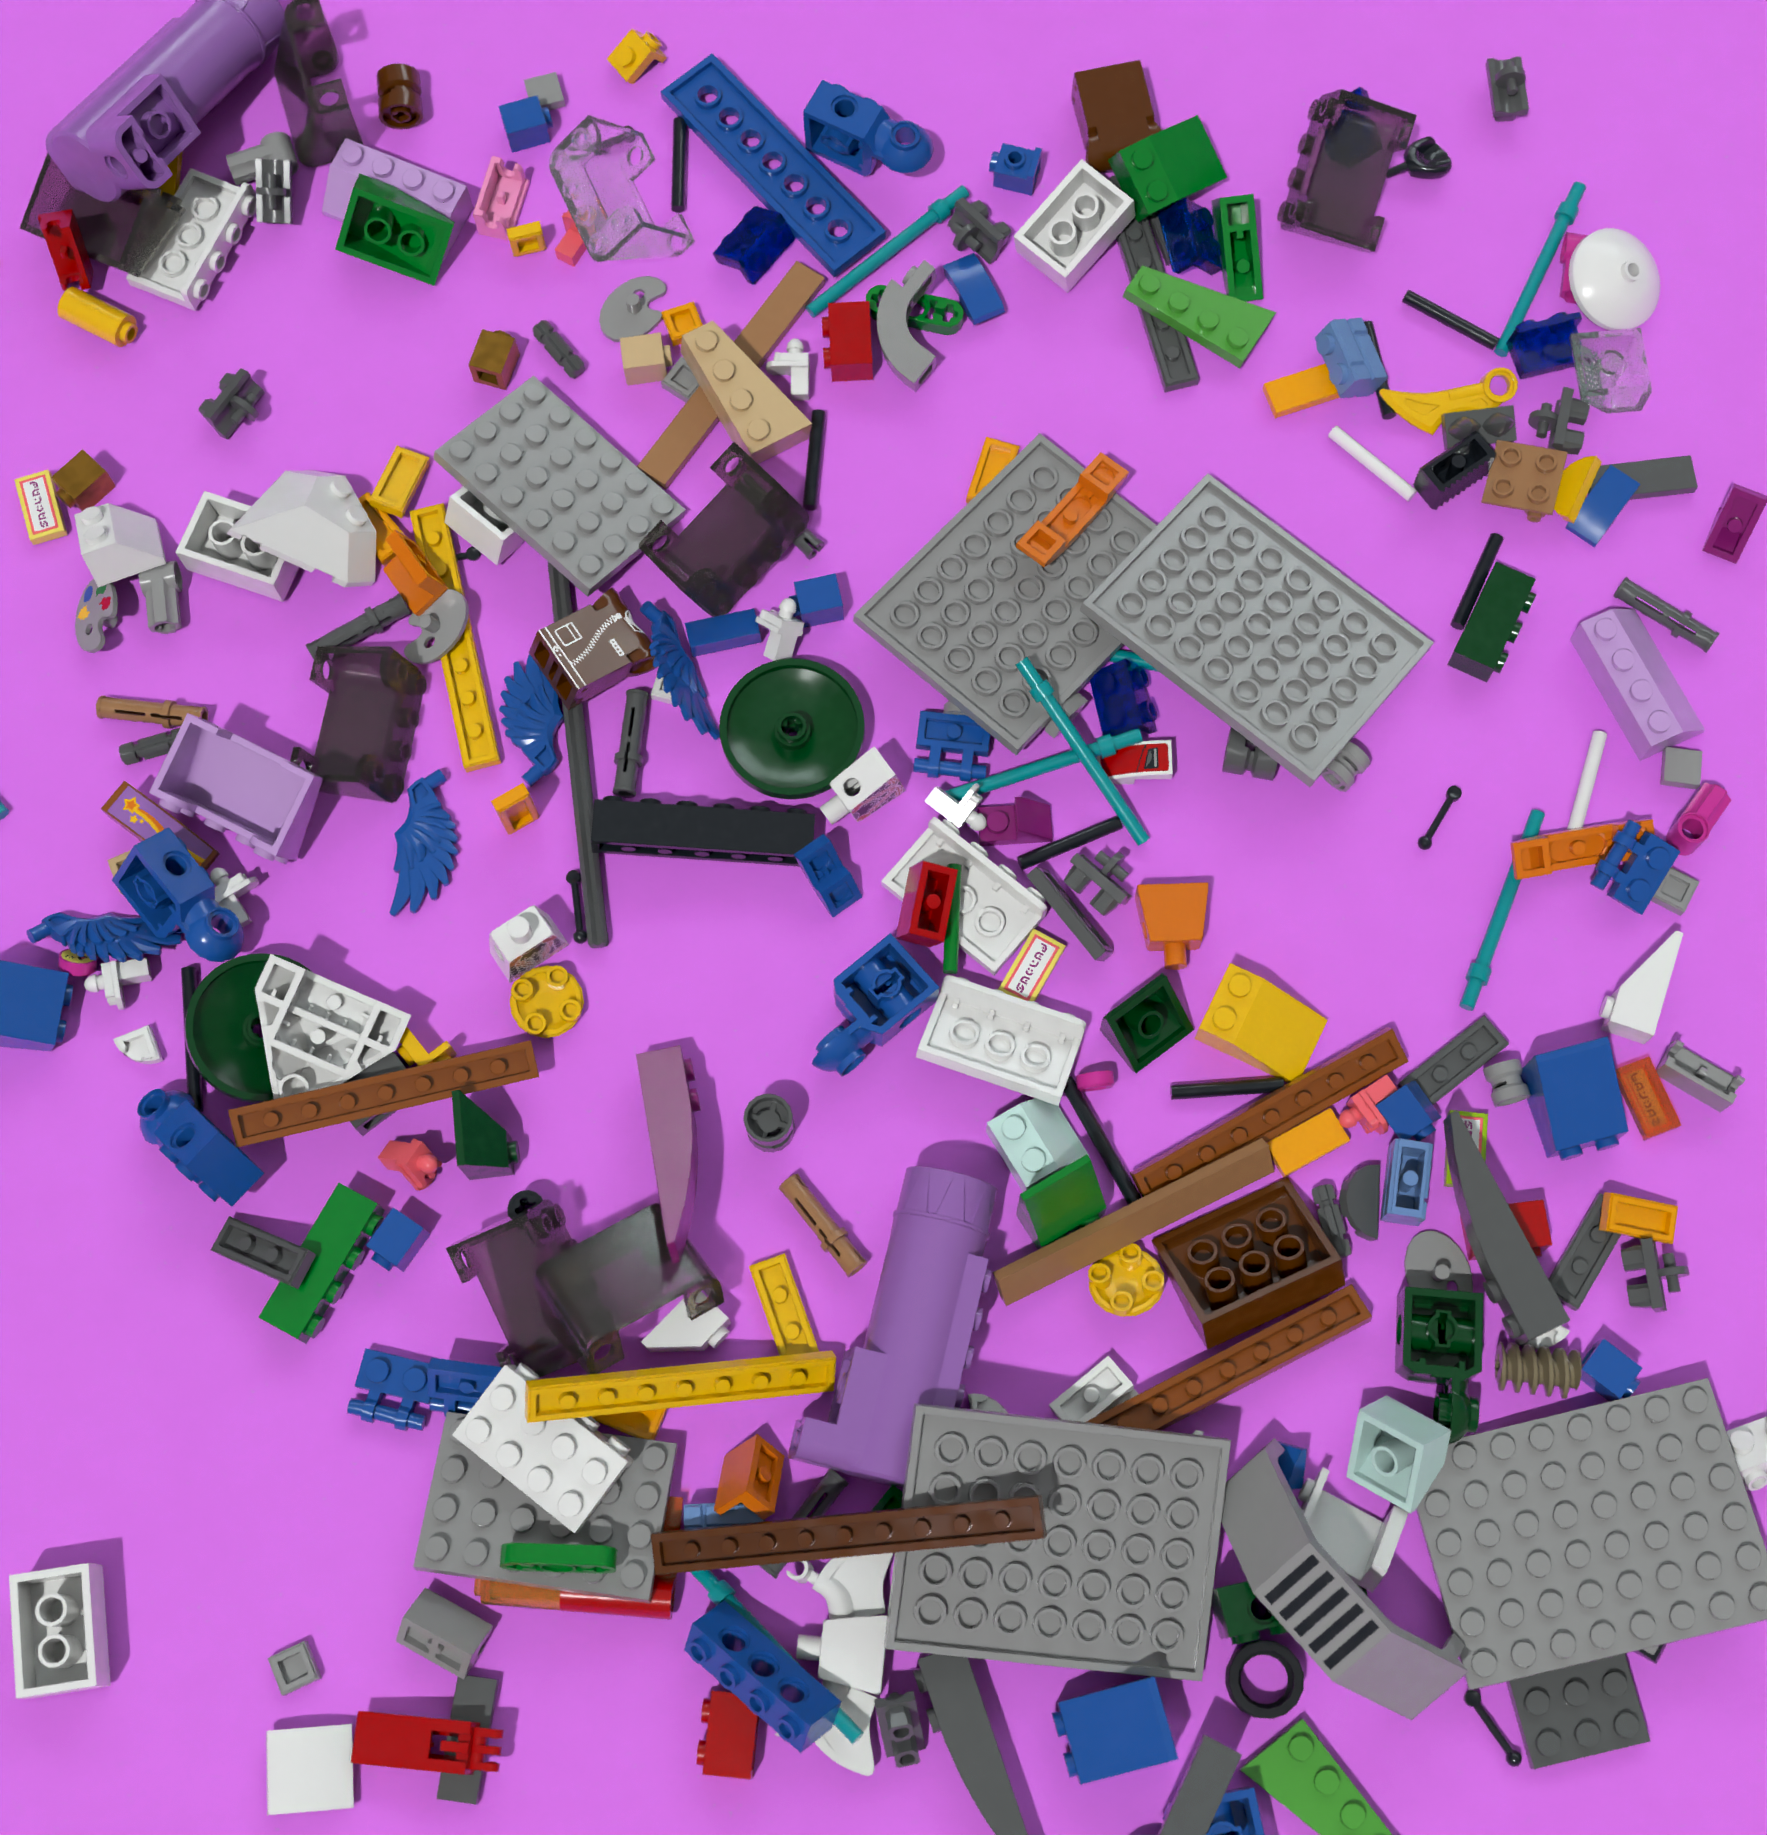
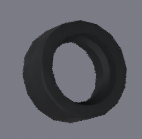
[1225,1640,1304,1719]

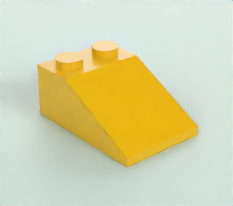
[1194,963,1328,1083]

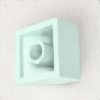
[986,1098,1090,1192]
[1346,1395,1451,1513]

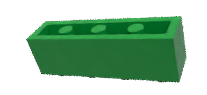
[258,1182,385,1344]

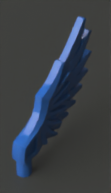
[640,601,720,740]
[499,654,564,787]
[389,769,459,917]
[26,912,183,963]

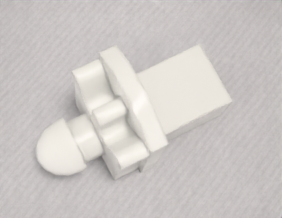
[766,338,810,400]
[755,598,804,661]
[924,783,987,831]
[210,867,259,927]
[84,957,152,1010]

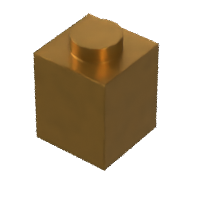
[468,329,520,390]
[51,449,116,511]

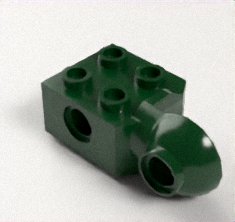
[1395,1286,1483,1444]
[1211,1581,1367,1645]

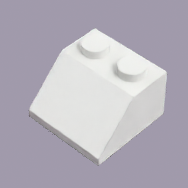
[444,486,525,565]
[75,503,166,587]

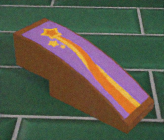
[101,781,220,870]

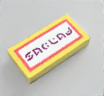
[14,470,68,545]
[998,929,1066,1002]

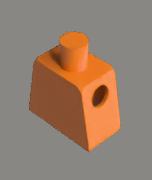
[1135,882,1208,970]

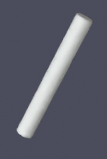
[1328,426,1417,502]
[1567,731,1607,830]

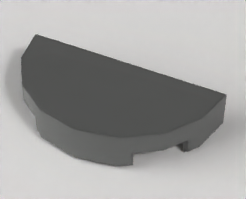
[1339,1165,1380,1241]

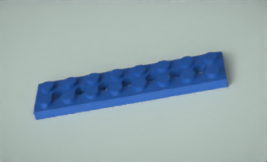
[661,53,886,278]

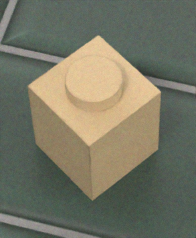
[619,332,673,386]

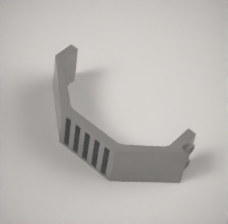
[1221,1438,1469,1720]

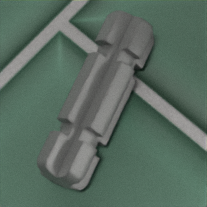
[532,320,585,378]
[119,728,180,765]
[1311,1184,1352,1259]

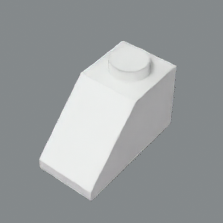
[641,1286,731,1352]

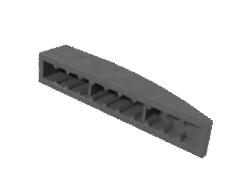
[1443,1110,1570,1345]
[913,1654,1028,1835]

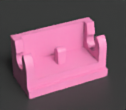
[473,156,530,241]

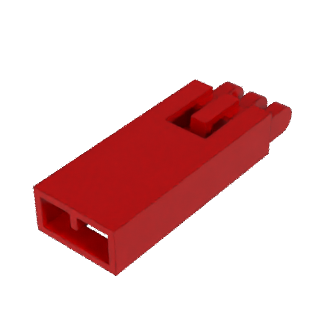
[351,1711,504,1775]

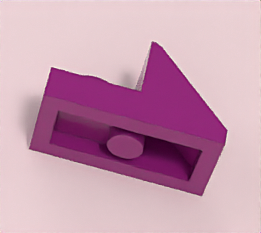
[1703,483,1767,564]
[977,796,1053,846]

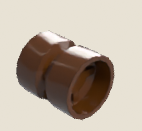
[376,63,423,129]

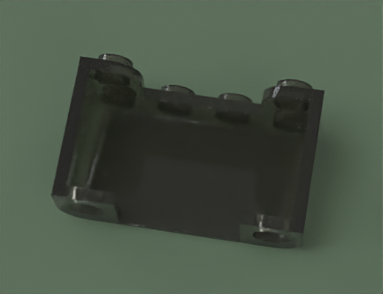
[274,0,364,167]
[1277,89,1417,253]
[20,153,187,278]
[639,442,809,617]
[290,646,427,803]
[446,1199,614,1378]
[534,1203,724,1374]

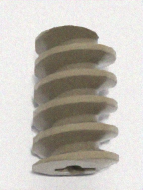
[1495,1341,1582,1399]

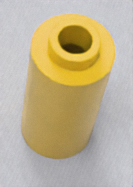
[58,287,138,347]

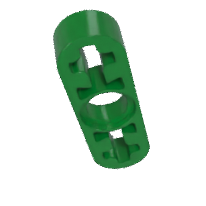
[866,285,963,335]
[499,1543,618,1574]

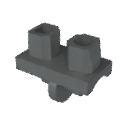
[1486,56,1529,122]
[255,159,293,224]
[947,197,1011,265]
[199,368,264,440]
[1528,387,1590,455]
[1064,850,1133,916]
[1621,1238,1690,1312]
[874,1691,926,1768]

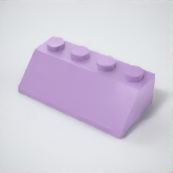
[322,138,473,262]
[1570,609,1705,761]

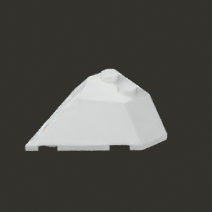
[227,470,377,587]
[255,954,411,1099]

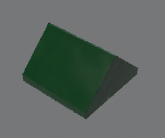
[1100,973,1194,1073]

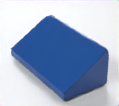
[685,608,762,657]

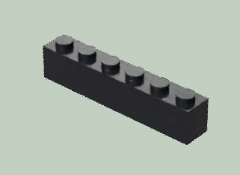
[591,796,815,867]

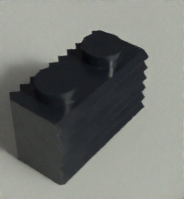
[1413,431,1496,510]

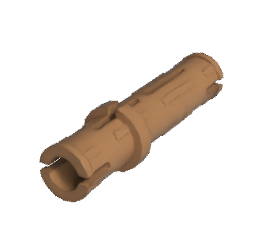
[96,696,208,729]
[779,1173,867,1277]

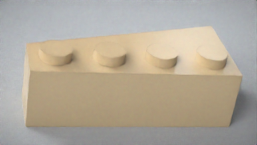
[680,321,812,469]

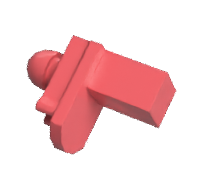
[555,208,598,267]
[1339,1075,1398,1135]
[378,1139,442,1191]

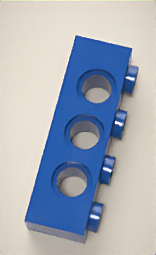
[684,1601,842,1753]

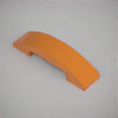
[1016,452,1129,567]
[1510,819,1655,880]

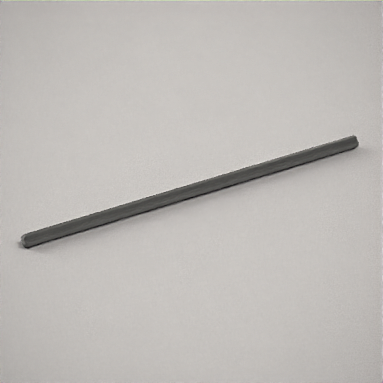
[547,561,609,948]

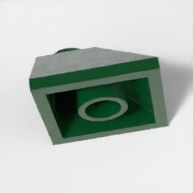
[452,1090,520,1180]

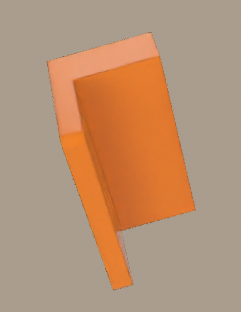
[384,530,448,616]
[714,1434,785,1520]

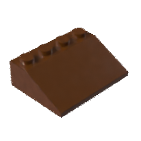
[1151,1177,1345,1350]

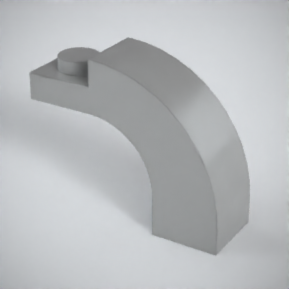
[877,260,937,392]

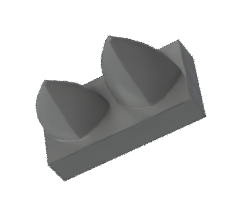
[1441,405,1517,450]

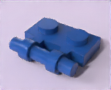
[913,711,990,782]
[1590,820,1681,915]
[347,1348,431,1431]
[427,1358,503,1417]

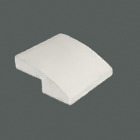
[1049,1356,1138,1422]
[266,1724,354,1815]

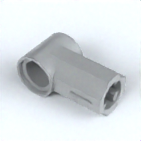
[226,132,299,185]
[138,561,183,634]

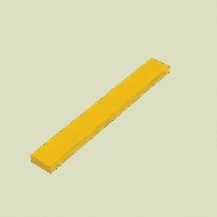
[409,503,501,772]
[525,1350,836,1423]

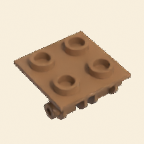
[1481,440,1568,522]

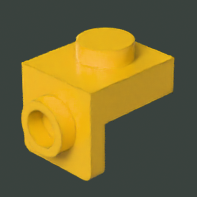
[607,28,667,84]
[396,1026,457,1067]

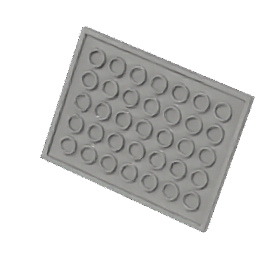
[853,433,1157,755]
[1079,473,1434,787]
[1416,1378,1767,1691]
[884,1403,1231,1681]

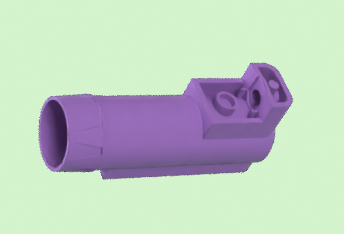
[46,0,289,202]
[788,1166,997,1488]

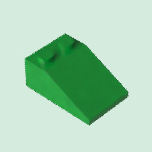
[1108,115,1227,223]
[335,173,455,286]
[1016,1154,1107,1249]

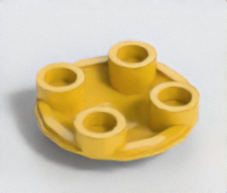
[510,965,584,1038]
[1088,1243,1165,1317]

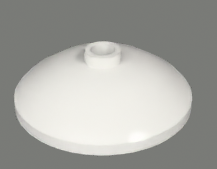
[1569,228,1660,331]

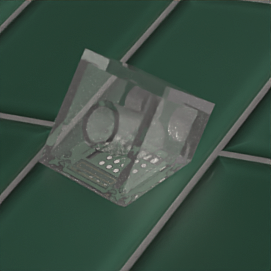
[1569,328,1652,414]

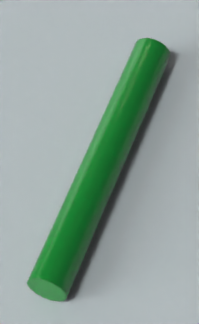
[943,863,962,974]

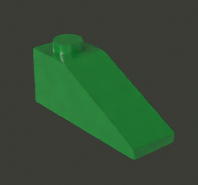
[1211,194,1263,301]

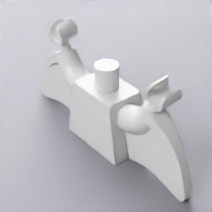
[775,1553,893,1776]

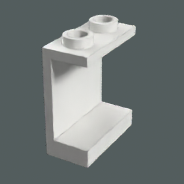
[1298,1467,1409,1592]

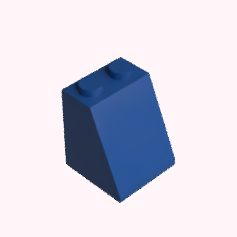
[0,960,73,1051]
[1521,1036,1628,1161]
[1052,1676,1178,1784]

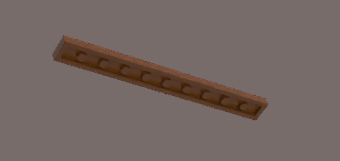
[651,1494,1047,1575]

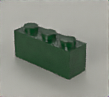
[1447,562,1536,682]

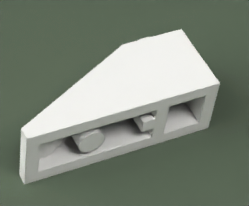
[1599,931,1683,1044]

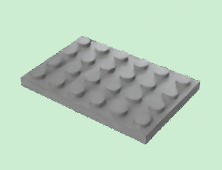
[434,376,686,597]
[413,1412,678,1603]

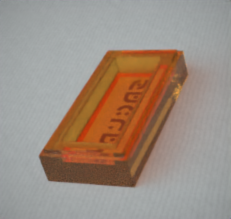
[1616,1057,1681,1141]

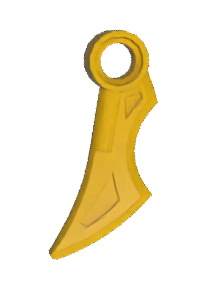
[1379,367,1518,435]

